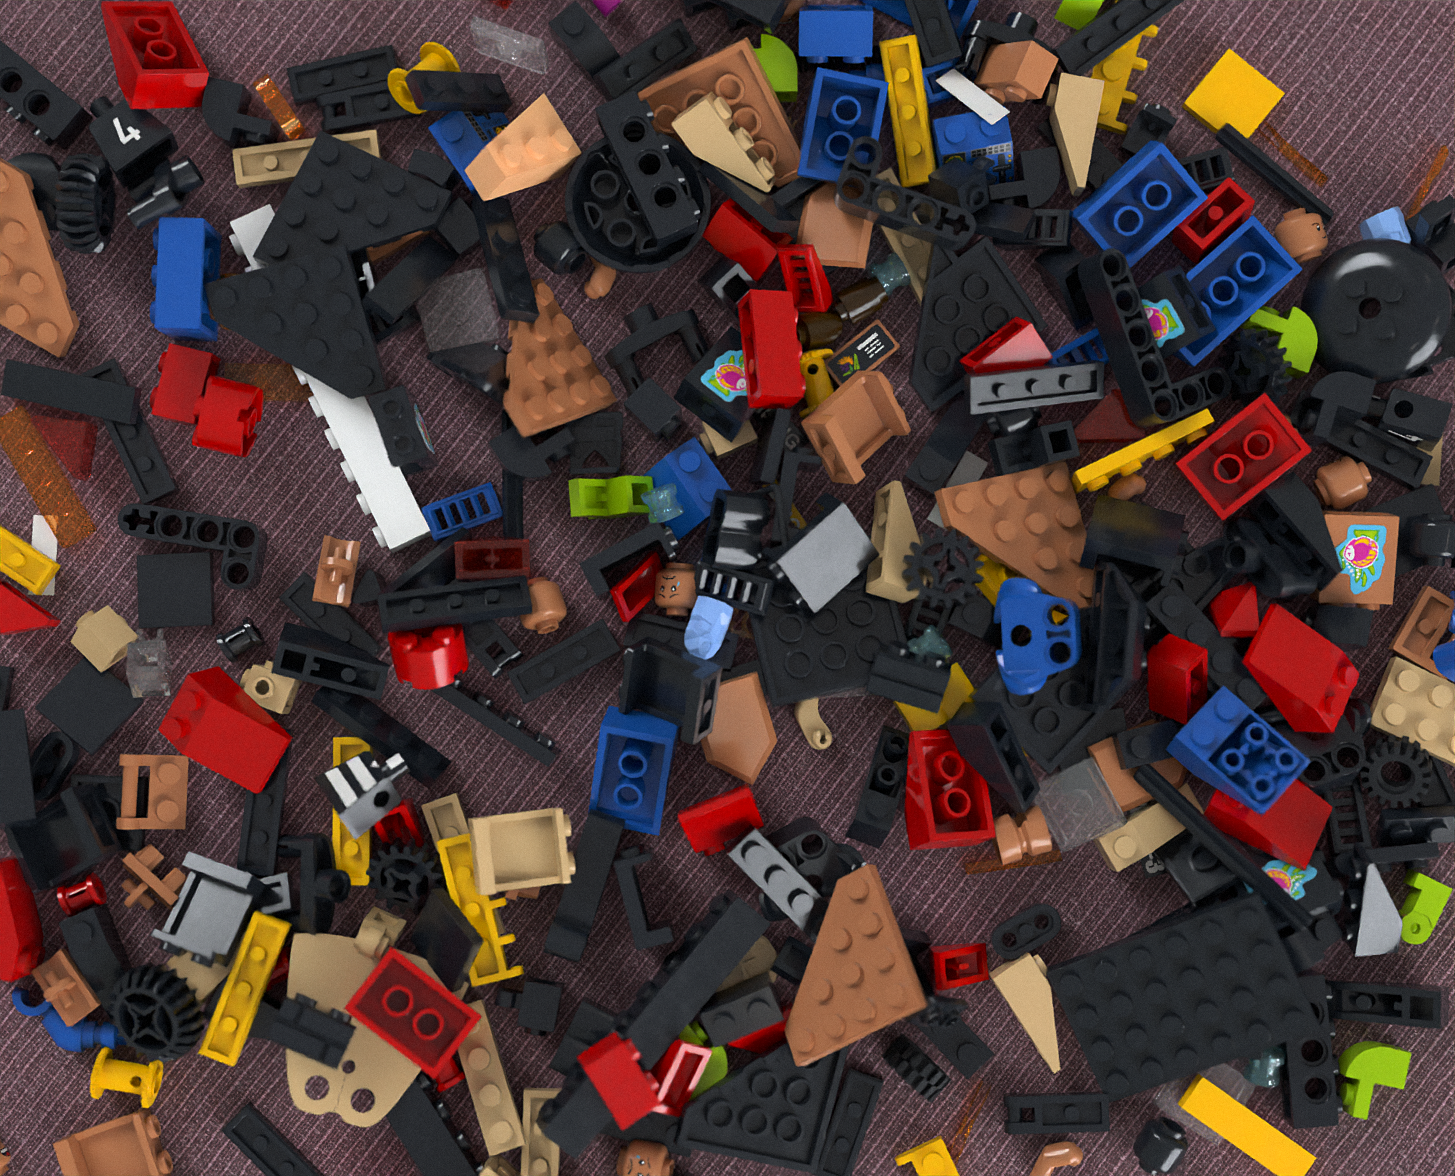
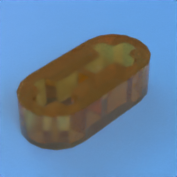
[252,73,306,140]

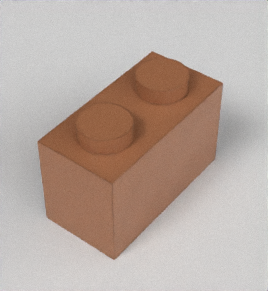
[973,40,1059,104]

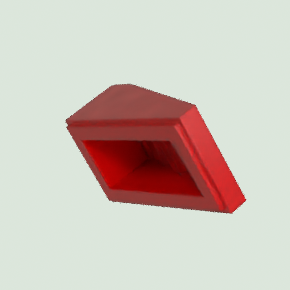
[776,244,834,312]

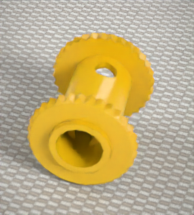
[387,42,460,114]
[799,349,834,418]
[90,1047,163,1108]

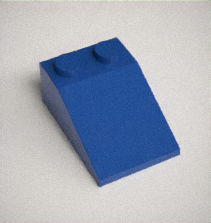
[797,67,889,188]
[588,705,680,836]

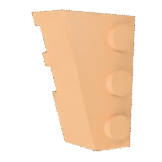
[464,93,582,201]

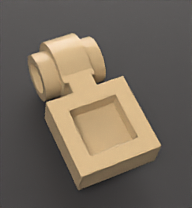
[353,906,407,959]

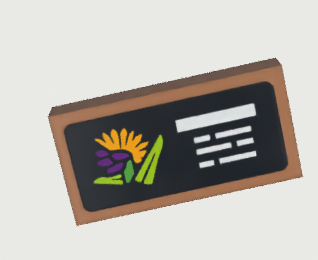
[824,319,901,387]

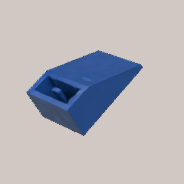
[1165,686,1311,815]

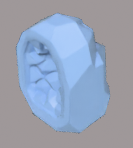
[1359,206,1411,244]
[684,596,733,660]

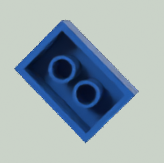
[1072,140,1208,268]
[150,217,222,342]

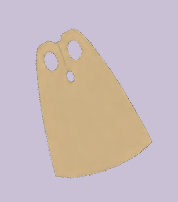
[286,933,469,1127]

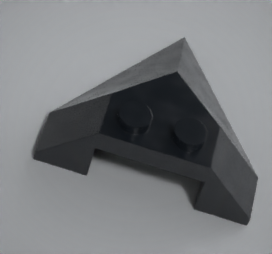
[426,342,555,440]

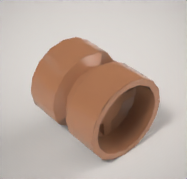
[991,805,1052,865]

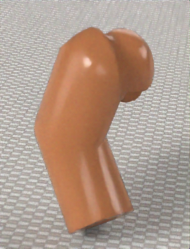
[584,257,616,299]
[1107,473,1146,501]
[1030,1141,1083,1176]

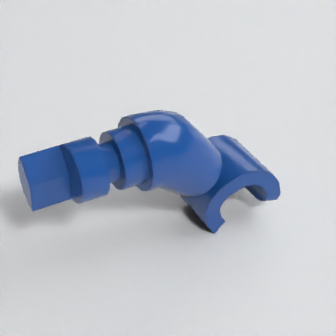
[12,987,127,1053]

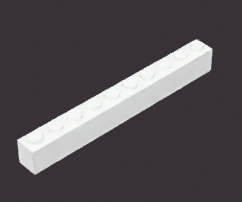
[229,204,431,553]

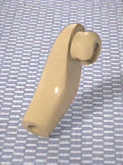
[794,698,832,750]

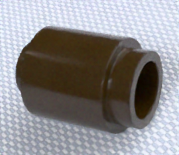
[832,275,889,326]
[796,310,843,352]

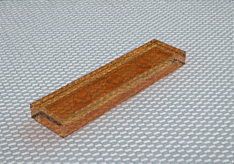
[0,405,97,549]

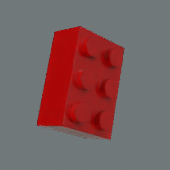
[343,947,482,1079]

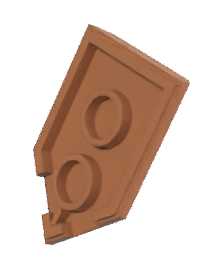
[793,181,873,269]
[701,671,777,785]
[1087,719,1188,815]

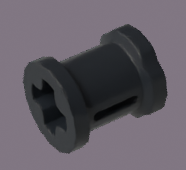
[216,616,265,663]

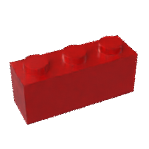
[738,289,806,409]

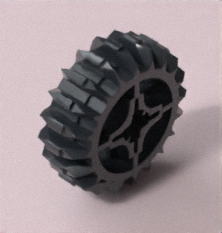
[55,153,117,254]
[107,962,207,1064]

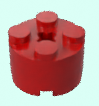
[192,375,264,458]
[388,623,469,690]

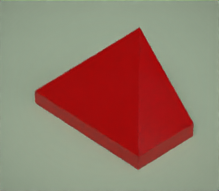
[610,551,664,622]
[1207,582,1259,637]
[727,1003,793,1054]
[650,1039,712,1117]

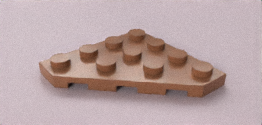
[637,37,801,187]
[0,158,80,358]
[503,278,617,438]
[935,462,1094,612]
[784,864,927,1066]

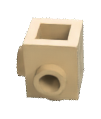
[70,605,138,673]
[239,660,301,714]

